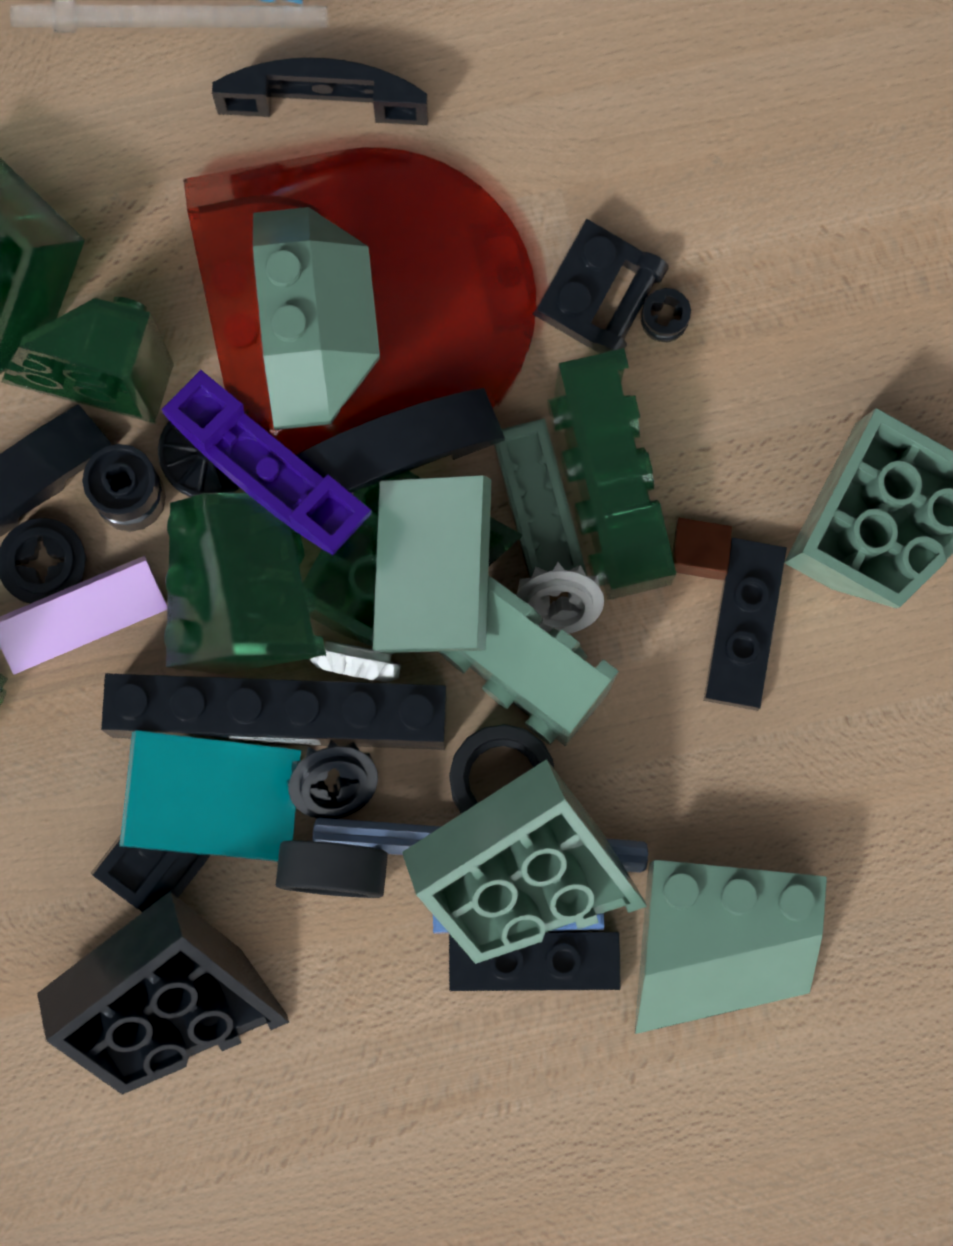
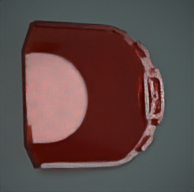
[183,147,536,455]

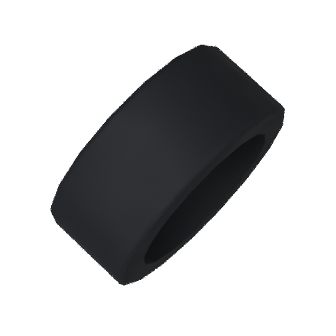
[449,724,555,814]
[276,840,388,898]

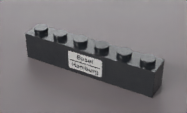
[101,673,447,750]

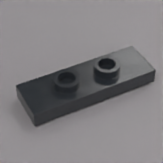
[703,538,787,711]
[449,932,620,991]

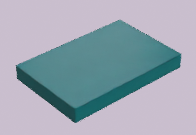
[119,730,301,862]

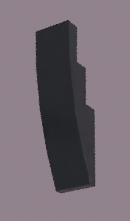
[0,404,112,537]

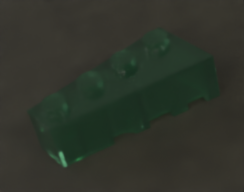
[547,348,676,600]

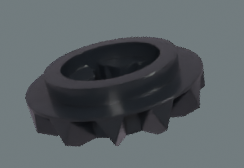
[0,518,88,604]
[286,740,378,819]

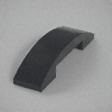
[212,58,428,126]
[296,388,505,493]

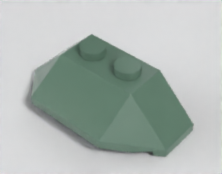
[253,207,380,430]

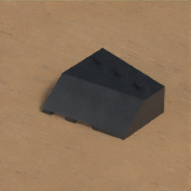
[37,892,289,1095]

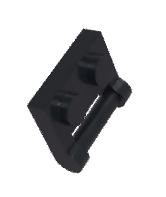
[532,219,669,360]

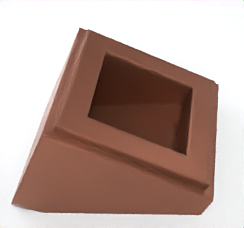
[669,517,732,580]

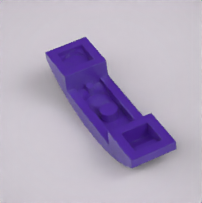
[162,370,371,555]

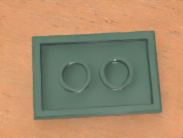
[373,475,492,653]

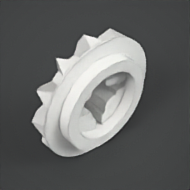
[516,562,604,634]
[310,641,401,682]

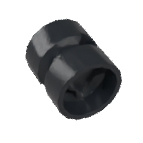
[82,444,166,532]

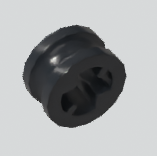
[641,288,691,343]

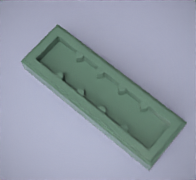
[494,418,587,578]

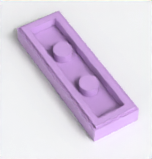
[0,556,168,675]

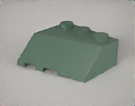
[784,408,953,609]
[439,575,619,746]
[402,759,647,964]
[634,860,827,1034]

